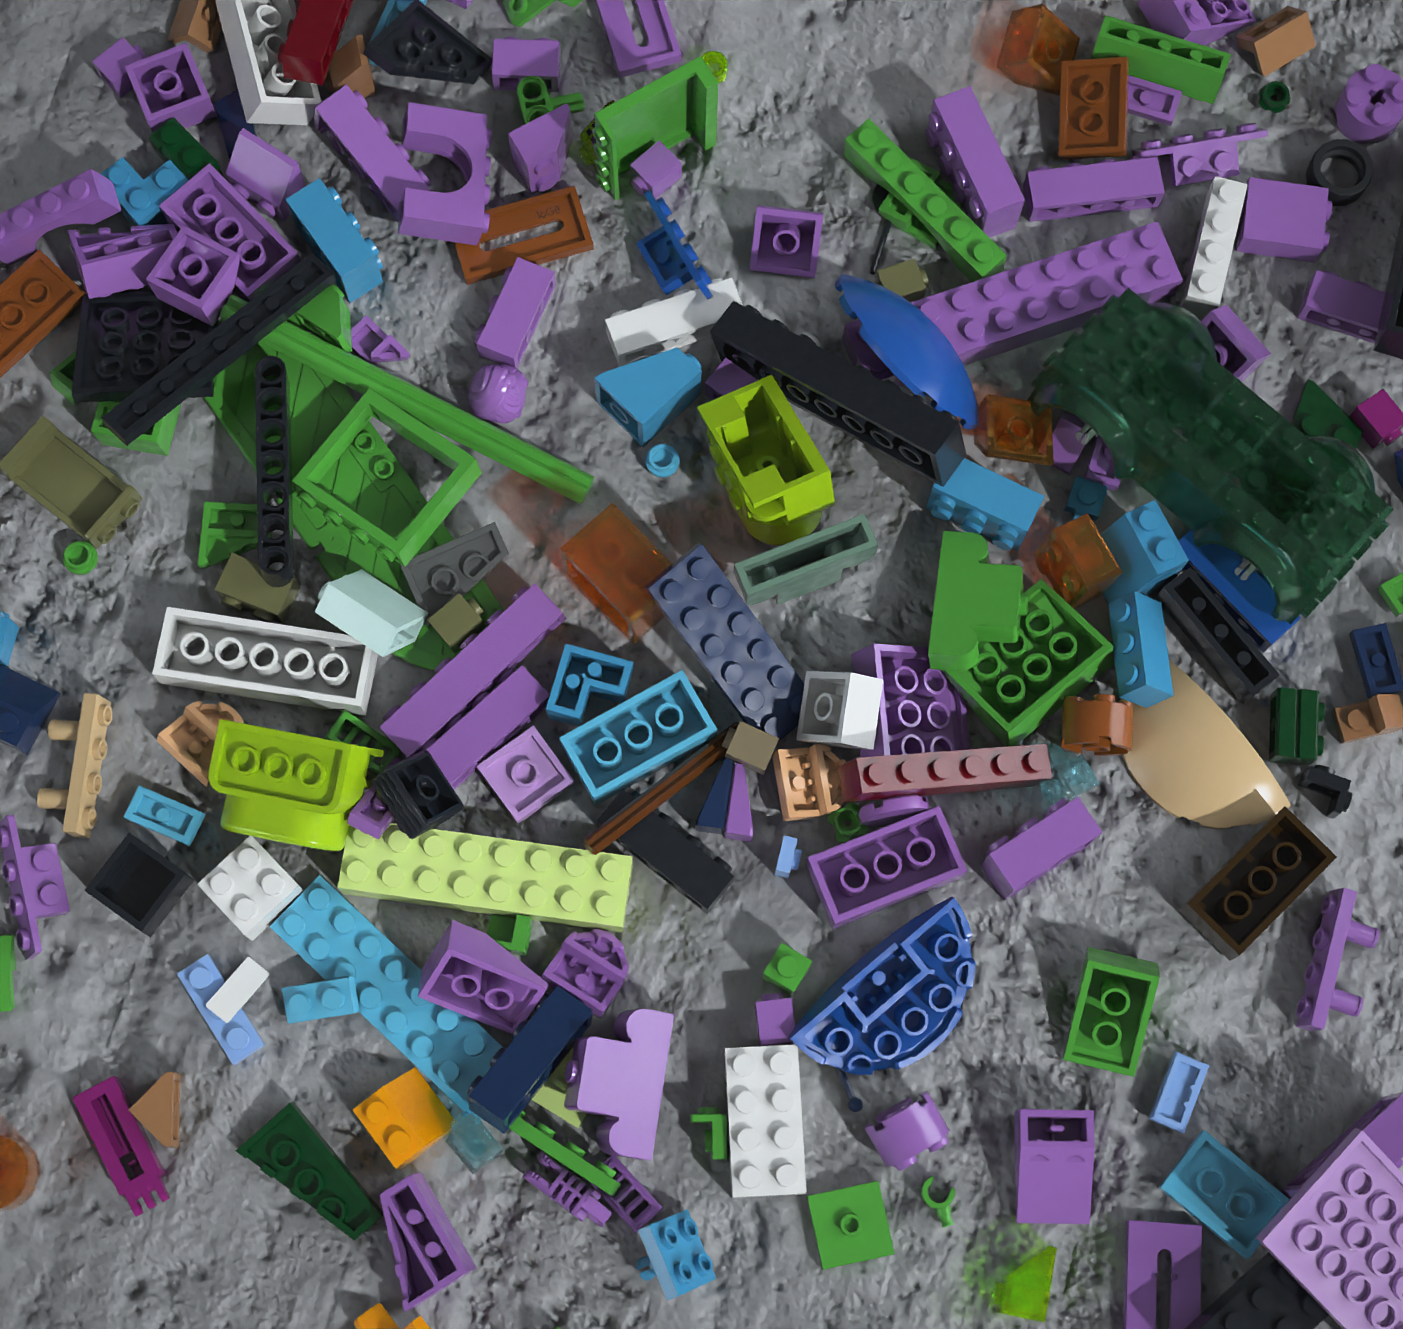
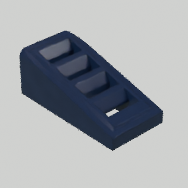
[695,759,734,835]

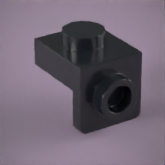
[1298,765,1353,819]

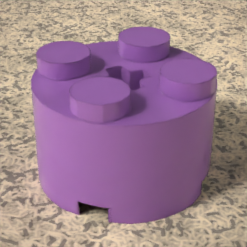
[1334,64,1403,144]
[864,1091,950,1171]

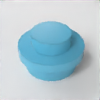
[646,444,680,478]

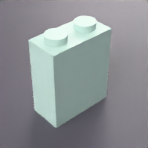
[315,569,429,657]

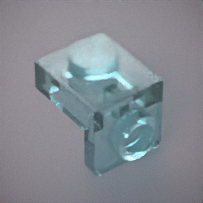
[1037,754,1100,807]
[446,1111,503,1174]

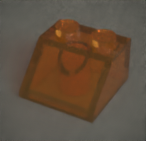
[996,4,1080,96]
[973,394,1054,466]

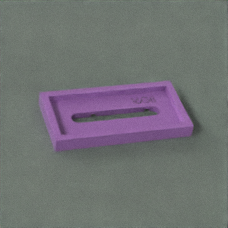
[595,0,682,78]
[1124,1220,1202,1329]

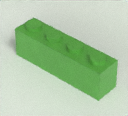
[1091,15,1231,104]

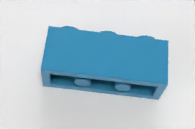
[1108,591,1174,708]

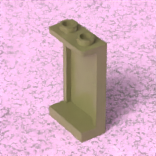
[0,415,142,549]

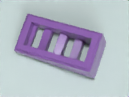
[724,763,753,842]
[589,1155,663,1234]

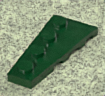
[236,1102,384,1240]

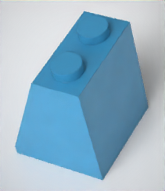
[594,347,702,448]
[1080,500,1189,604]

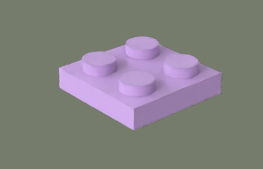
[476,725,575,824]

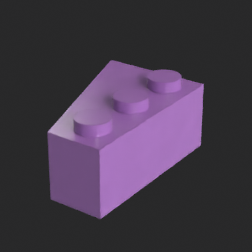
[67,224,178,299]
[380,1172,477,1312]

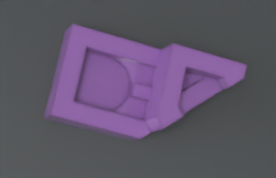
[351,315,410,363]

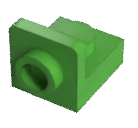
[690,1107,727,1161]

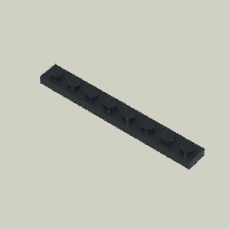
[101,253,336,446]

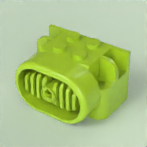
[697,375,835,545]
[208,719,384,851]

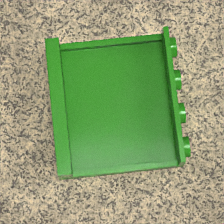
[592,56,718,200]

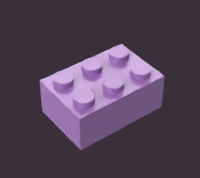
[980,797,1103,901]

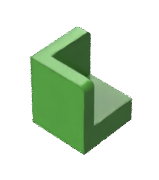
[487,914,533,957]

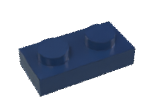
[1349,623,1403,699]

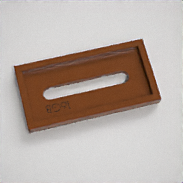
[454,185,594,285]

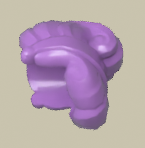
[468,364,528,424]

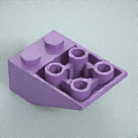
[1137,0,1256,46]
[1014,1109,1095,1224]

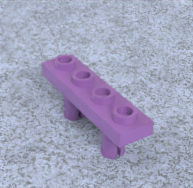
[1296,888,1379,1031]

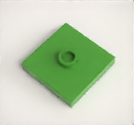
[807,1181,895,1270]

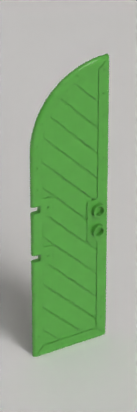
[204,315,534,671]

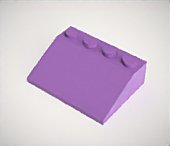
[851,644,971,757]

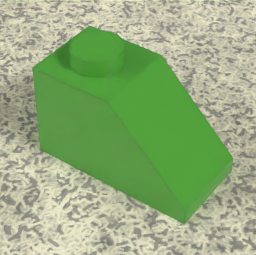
[294,283,352,353]

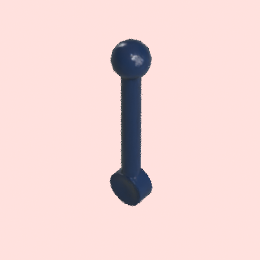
[835,1067,863,1112]

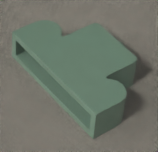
[733,514,878,605]

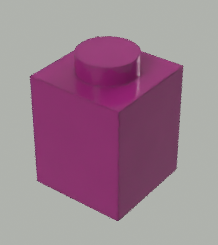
[1349,389,1403,449]

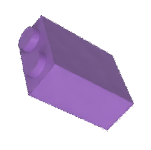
[1236,177,1332,262]

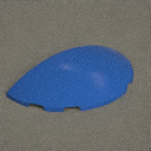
[835,274,981,430]
[789,897,975,1075]

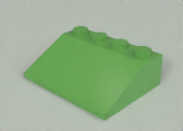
[942,579,1113,747]

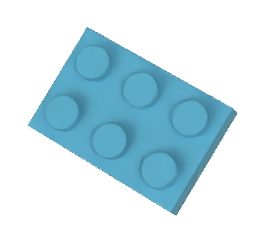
[1158,1130,1290,1259]

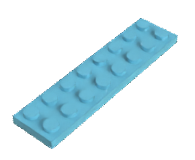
[270,875,503,1123]

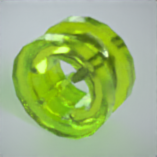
[701,51,728,84]

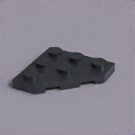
[363,0,493,84]

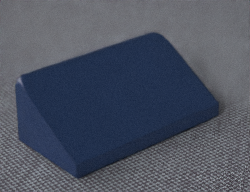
[214,89,257,161]

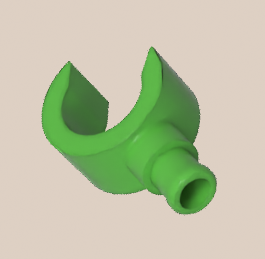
[920,1176,955,1228]

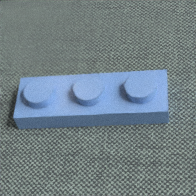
[177,954,265,1065]

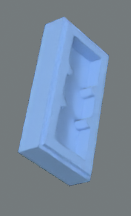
[1148,1051,1209,1134]

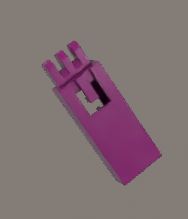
[72,1076,170,1217]

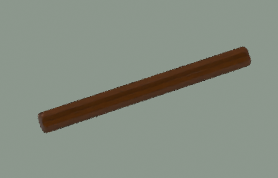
[583,722,739,855]

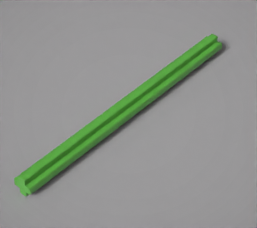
[220,295,594,504]

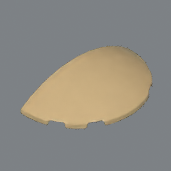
[1120,660,1291,829]

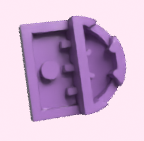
[541,929,629,1018]

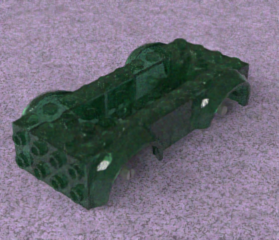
[1027,288,1394,625]

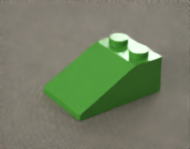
[1063,947,1160,1077]

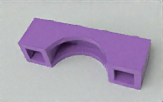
[0,169,121,265]

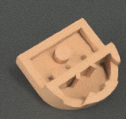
[157,701,244,787]
[772,744,847,821]

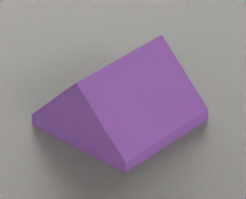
[749,205,824,278]

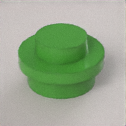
[63,541,98,575]

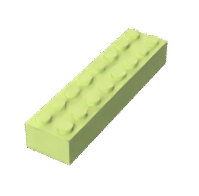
[337,823,633,933]

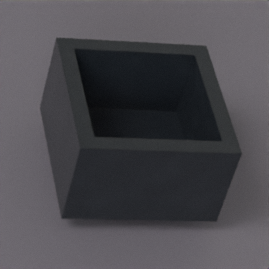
[84,832,194,938]

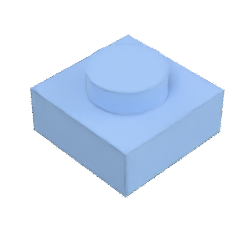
[775,836,802,878]

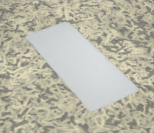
[206,957,269,1023]

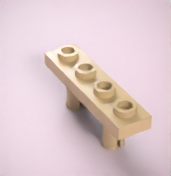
[37,693,112,839]

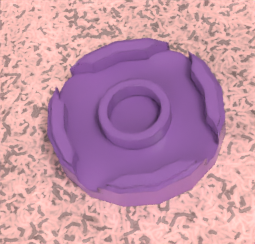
[858,794,930,826]

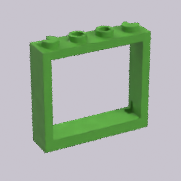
[292,388,482,567]

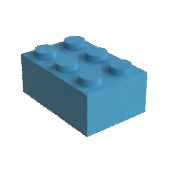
[286,178,383,303]
[926,458,1045,552]

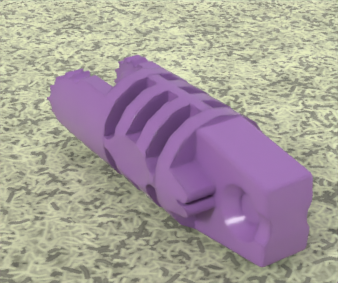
[522,1151,612,1227]

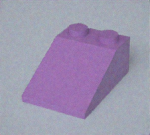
[418,920,548,1034]

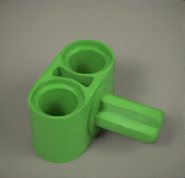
[517,76,585,125]

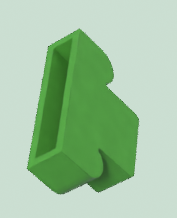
[928,531,1028,671]

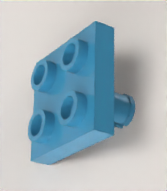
[636,1209,717,1301]

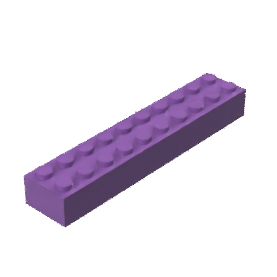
[842,221,1183,387]

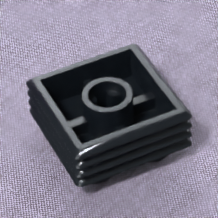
[372,750,464,839]

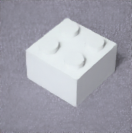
[796,671,883,750]
[197,836,304,941]

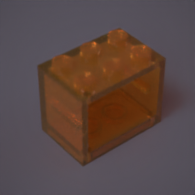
[560,502,672,645]

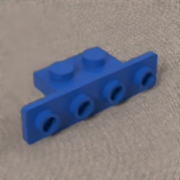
[636,190,713,300]

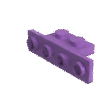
[1132,123,1268,186]
[0,815,70,960]

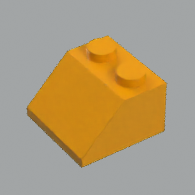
[352,1067,459,1171]

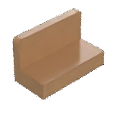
[167,0,222,53]
[1236,6,1315,76]

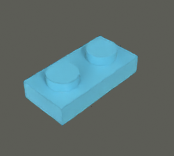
[124,786,205,847]
[282,976,360,1024]

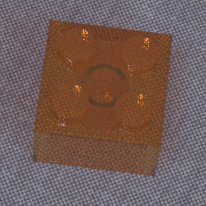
[1034,513,1123,609]

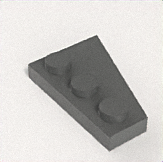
[400,522,510,628]

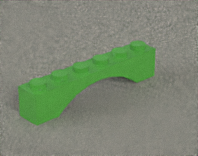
[844,118,1007,282]

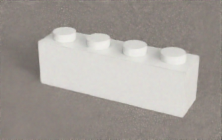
[1179,176,1248,318]
[605,277,742,367]

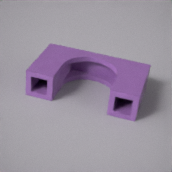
[398,102,492,245]

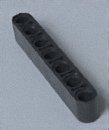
[255,356,294,587]

